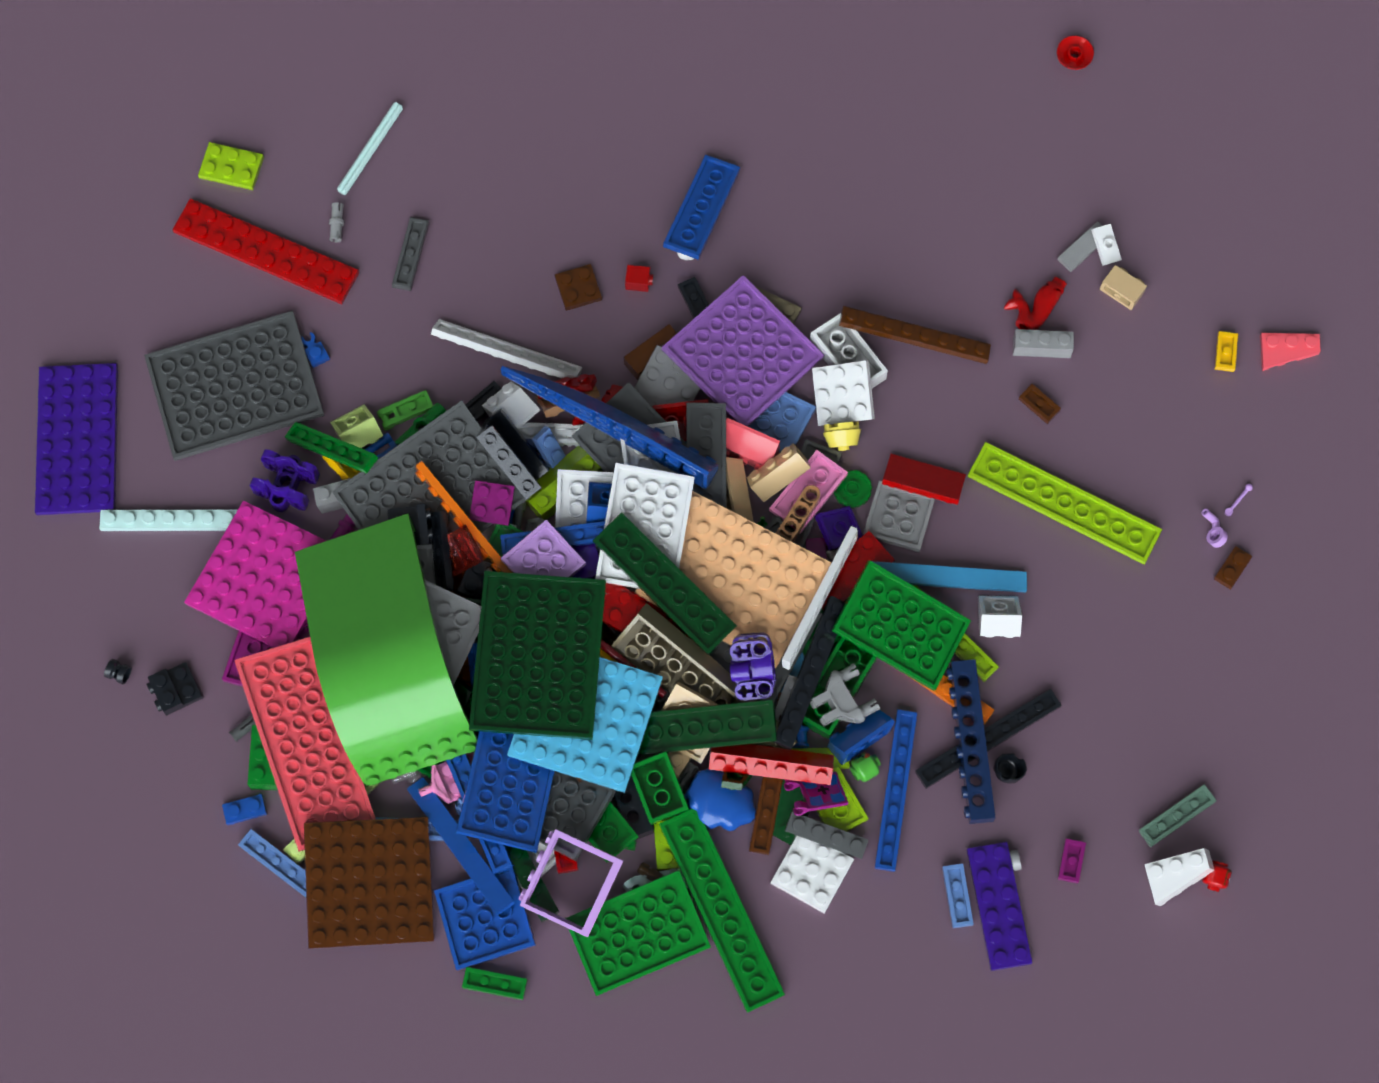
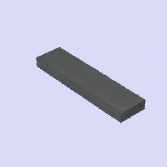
[392,217,429,291]

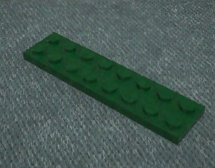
[593,512,737,655]
[638,700,778,755]

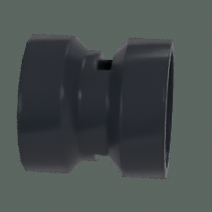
[104,659,132,685]

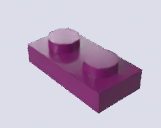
[1058,838,1086,884]

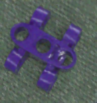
[250,449,320,512]
[730,632,776,701]

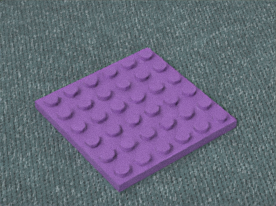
[661,275,825,426]

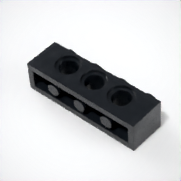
[611,776,654,840]

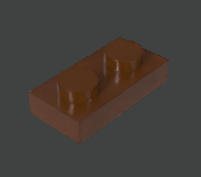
[1019,384,1061,424]
[1214,546,1253,590]

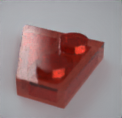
[447,525,485,577]

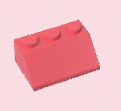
[726,418,780,470]

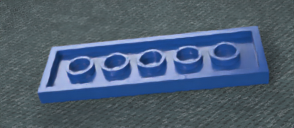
[663,155,740,260]

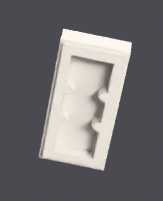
[1091,224,1122,266]

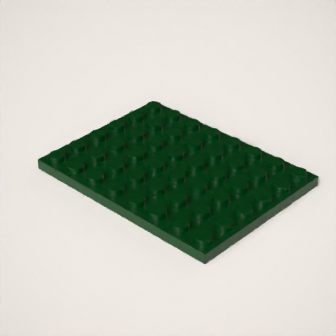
[469,571,606,740]

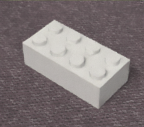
[810,313,888,388]

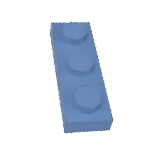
[942,864,974,928]

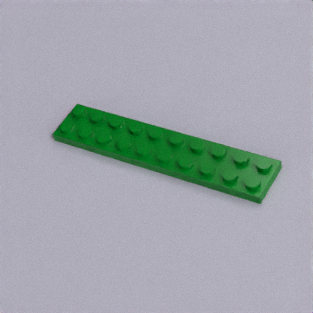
[659,809,785,1013]

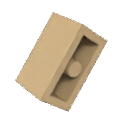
[1100,265,1147,310]

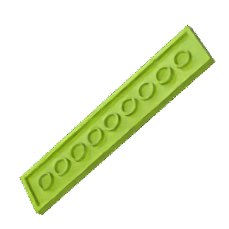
[967,442,1162,565]

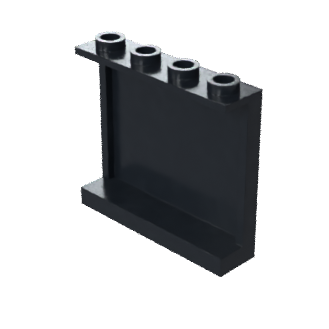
[476,409,549,499]

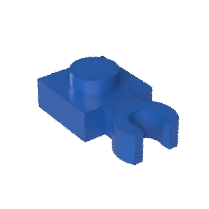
[301,332,330,368]

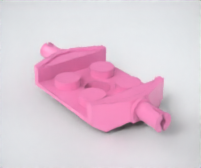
[418,752,474,804]

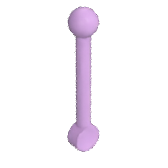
[1225,484,1253,516]

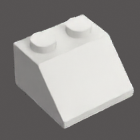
[482,381,540,429]
[978,596,1022,638]

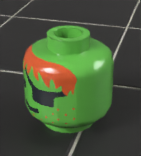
[849,752,881,782]

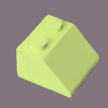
[330,404,383,448]

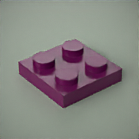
[469,480,515,526]

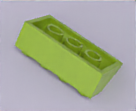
[525,446,603,520]

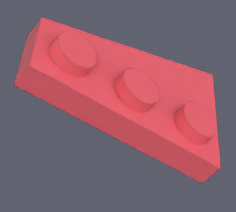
[1260,333,1321,371]

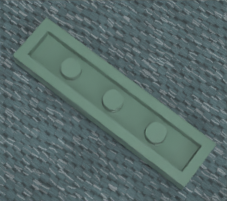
[1139,784,1217,848]

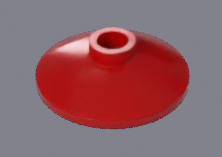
[1057,36,1094,70]

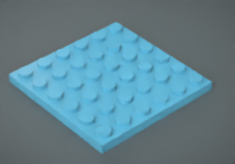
[507,657,663,793]

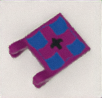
[784,772,848,816]

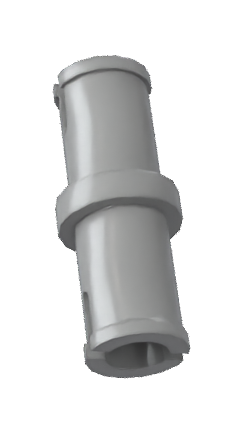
[329,202,344,242]

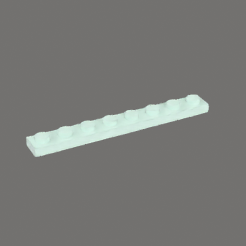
[99,510,238,531]

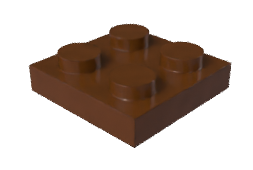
[554,264,602,311]

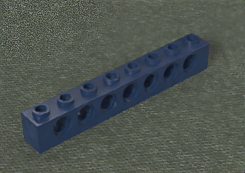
[947,659,996,824]

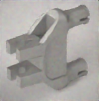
[810,664,880,727]

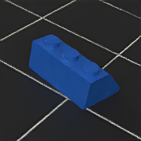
[586,482,612,523]
[827,710,895,765]

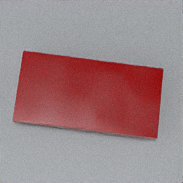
[882,454,966,505]

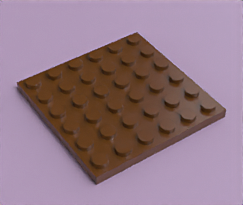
[304,817,434,949]

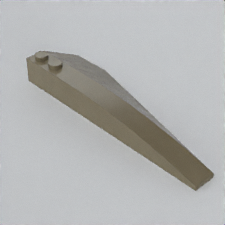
[611,603,797,749]

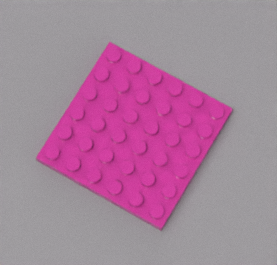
[184,501,326,648]

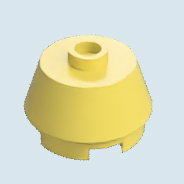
[823,421,861,451]

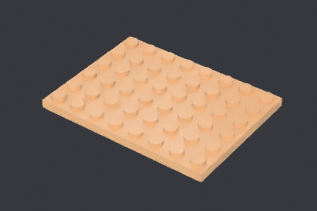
[634,491,832,669]

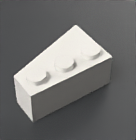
[1144,848,1214,906]

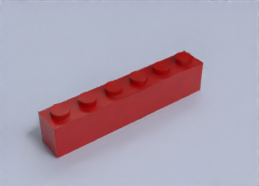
[709,744,834,785]

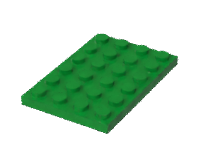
[831,560,971,691]
[565,870,711,996]

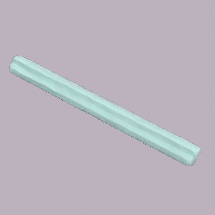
[337,102,403,195]

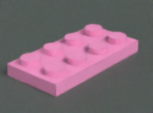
[769,450,848,534]

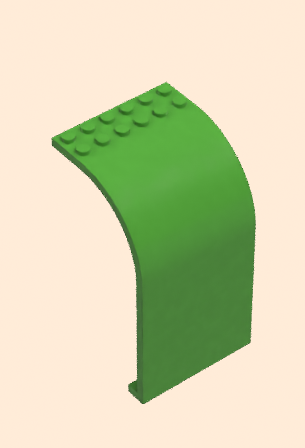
[295,514,477,787]

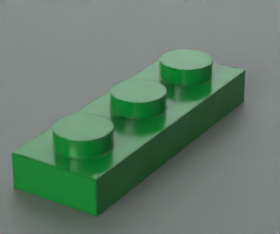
[462,967,528,1000]

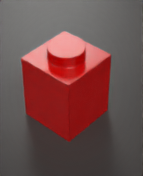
[625,265,654,292]

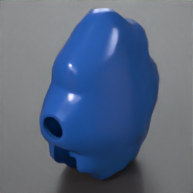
[685,768,756,831]

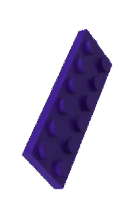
[966,842,1032,971]

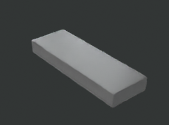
[1057,221,1102,272]

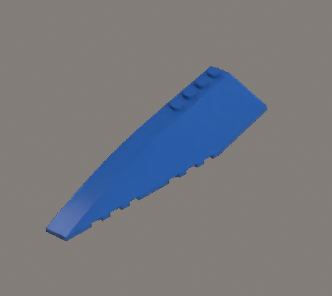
[500,366,718,490]

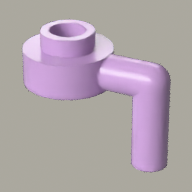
[1201,509,1228,548]

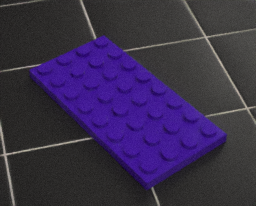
[35,363,118,515]

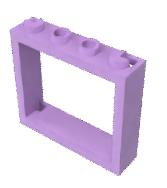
[518,829,624,937]

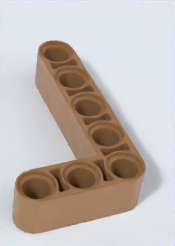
[776,485,820,542]

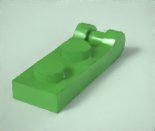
[377,390,433,430]

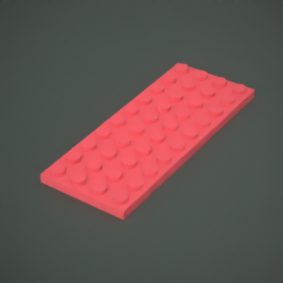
[234,637,376,852]

